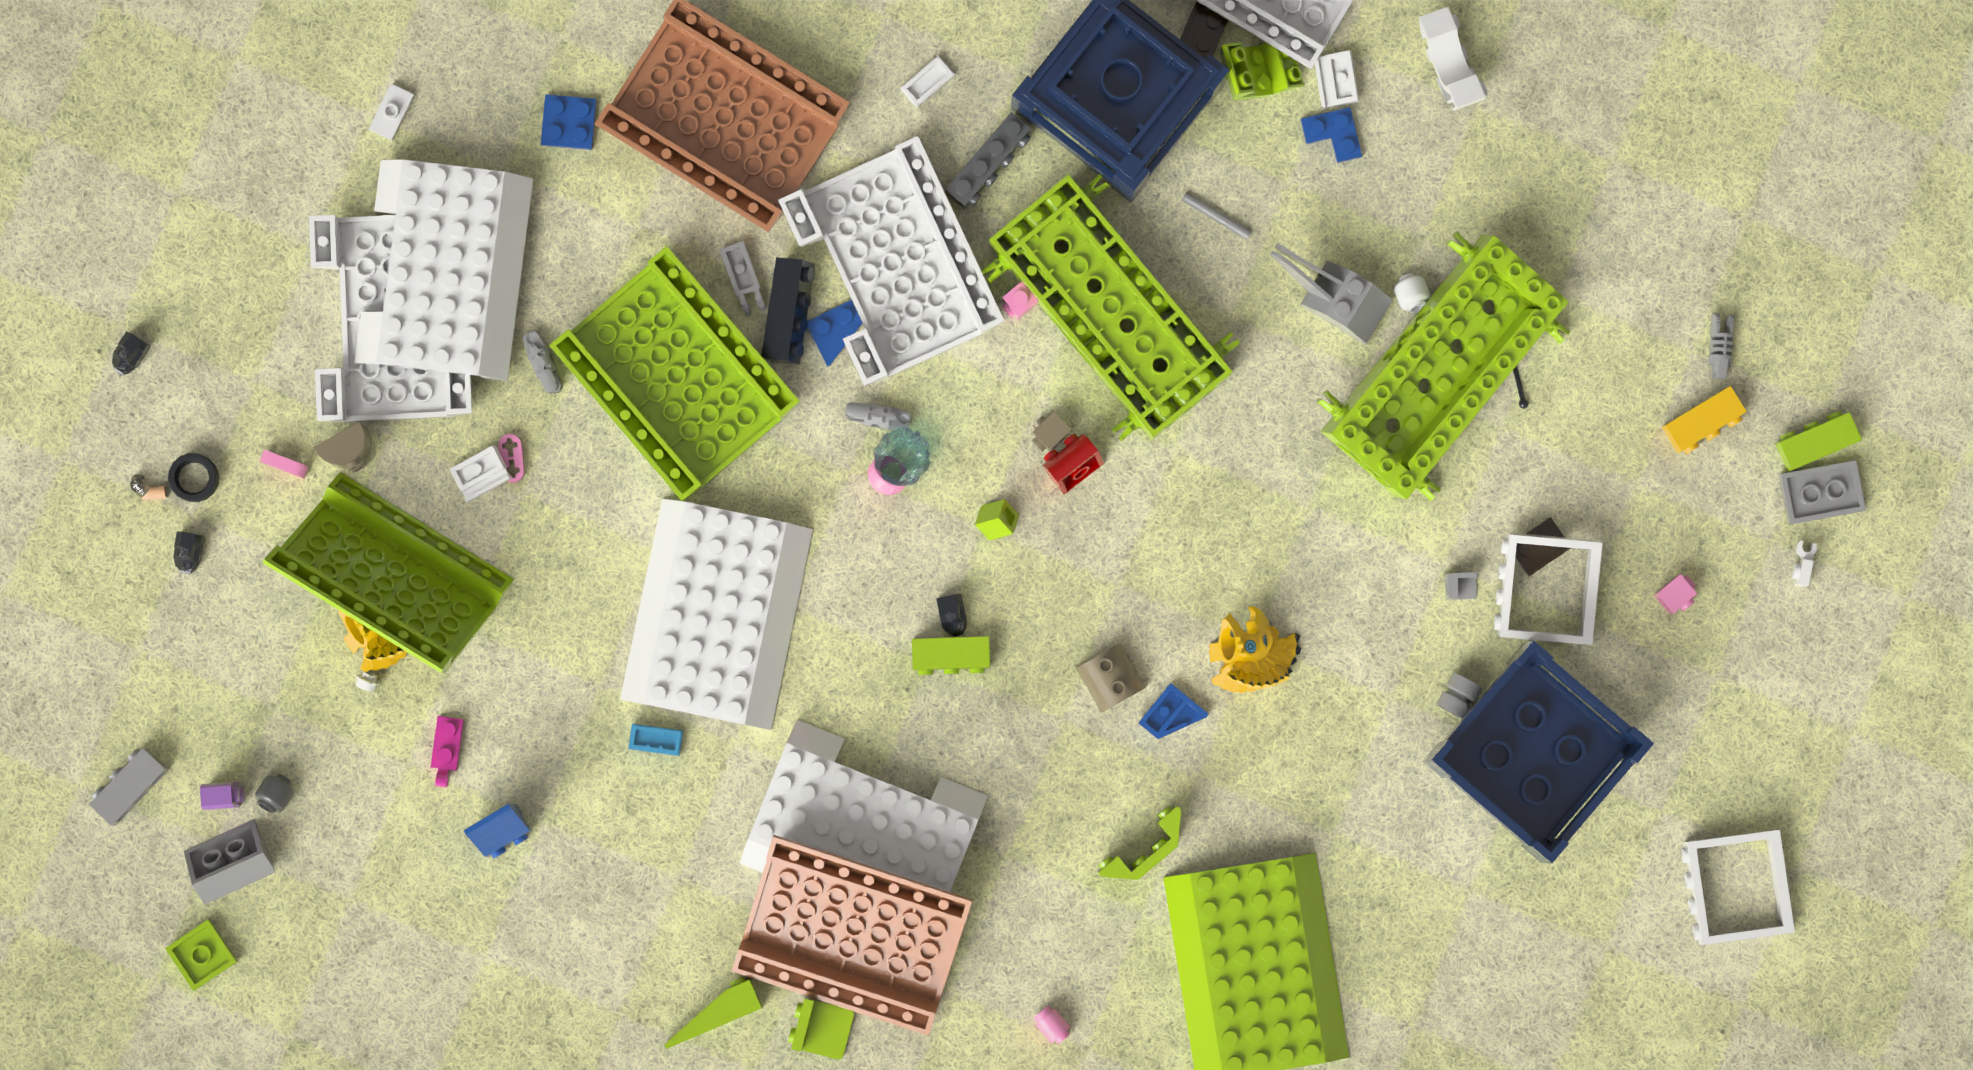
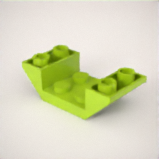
[1220,42,1304,101]
[1097,805,1181,880]

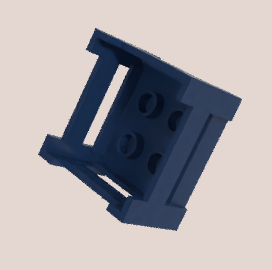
[1011,0,1230,203]
[1423,640,1654,864]

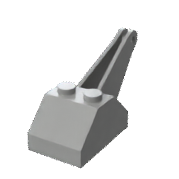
[1270,243,1392,345]

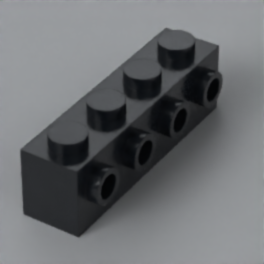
[761,257,815,365]

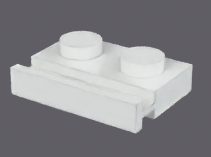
[1315,50,1360,108]
[450,445,512,502]

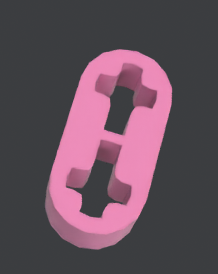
[498,434,525,483]
[259,450,309,479]

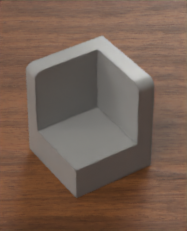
[1445,572,1478,600]

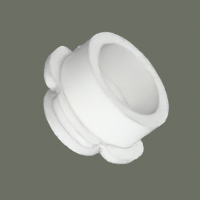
[355,671,380,692]

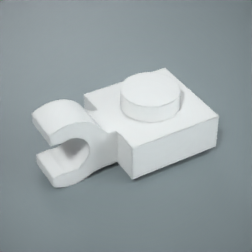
[1791,540,1817,587]

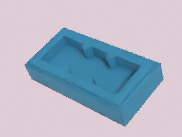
[628,724,683,756]

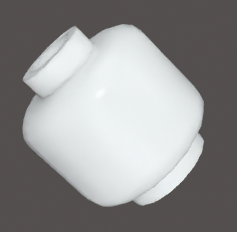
[1394,273,1431,313]

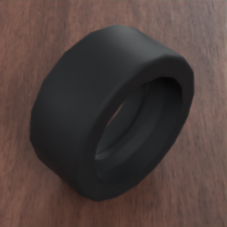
[168,453,219,502]

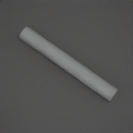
[1181,192,1252,240]

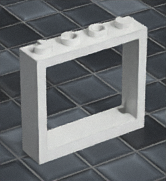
[1494,532,1602,645]
[1681,830,1795,945]

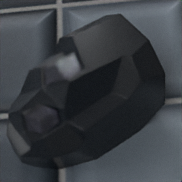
[112,331,151,375]
[173,531,205,575]
[936,593,967,636]

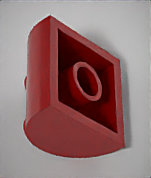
[1042,434,1104,495]

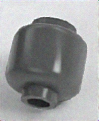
[255,774,294,814]

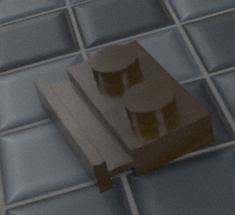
[1180,1,1228,59]
[1515,517,1571,577]

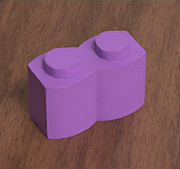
[200,782,245,810]

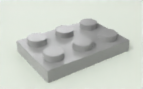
[1779,460,1866,525]

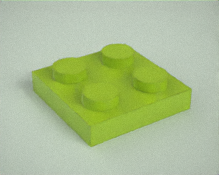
[165,919,238,991]

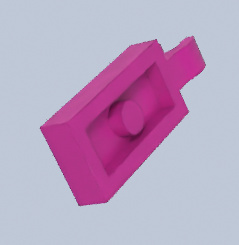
[430,716,464,788]

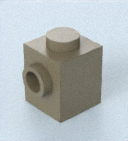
[1032,411,1072,452]

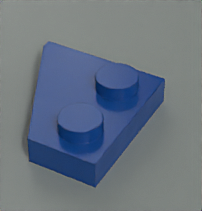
[807,300,863,367]
[1138,683,1209,739]

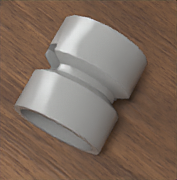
[1436,673,1482,719]

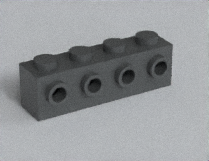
[945,112,1031,209]

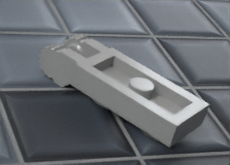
[719,241,766,316]

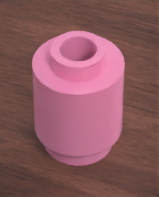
[1034,1005,1071,1044]

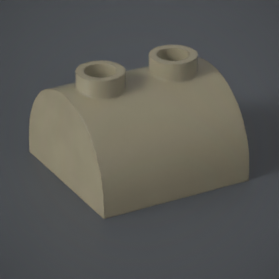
[314,422,372,473]
[1076,643,1146,713]

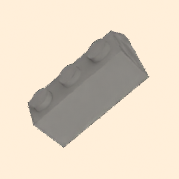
[184,819,275,905]

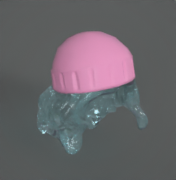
[867,428,931,495]

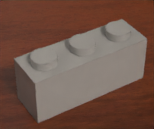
[89,748,169,826]

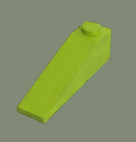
[664,976,763,1049]

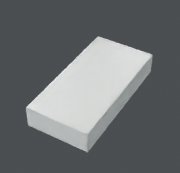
[900,55,955,108]

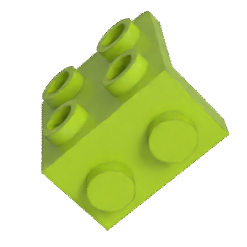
[788,997,854,1060]

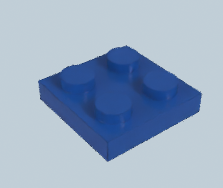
[541,94,597,150]

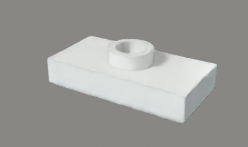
[369,84,415,141]

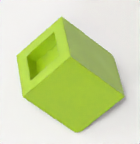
[975,499,1019,540]

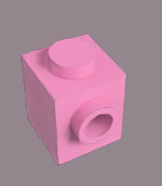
[1002,282,1038,320]
[1654,574,1697,614]

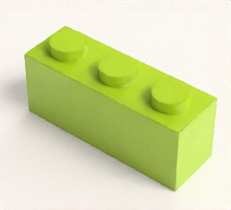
[1775,411,1862,472]
[912,636,990,675]

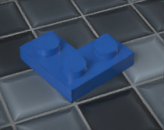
[1300,107,1362,163]

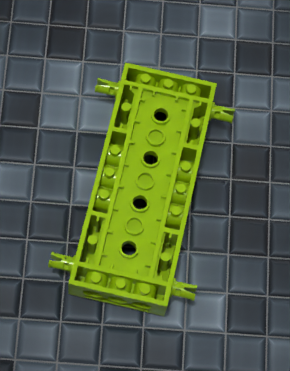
[981,174,1240,442]
[1317,231,1570,501]

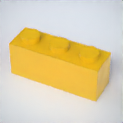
[1662,386,1747,454]

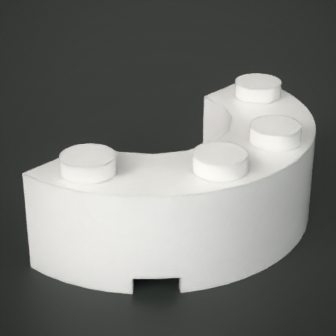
[1419,7,1488,111]

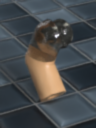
[130,474,167,500]

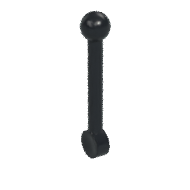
[1513,366,1529,409]

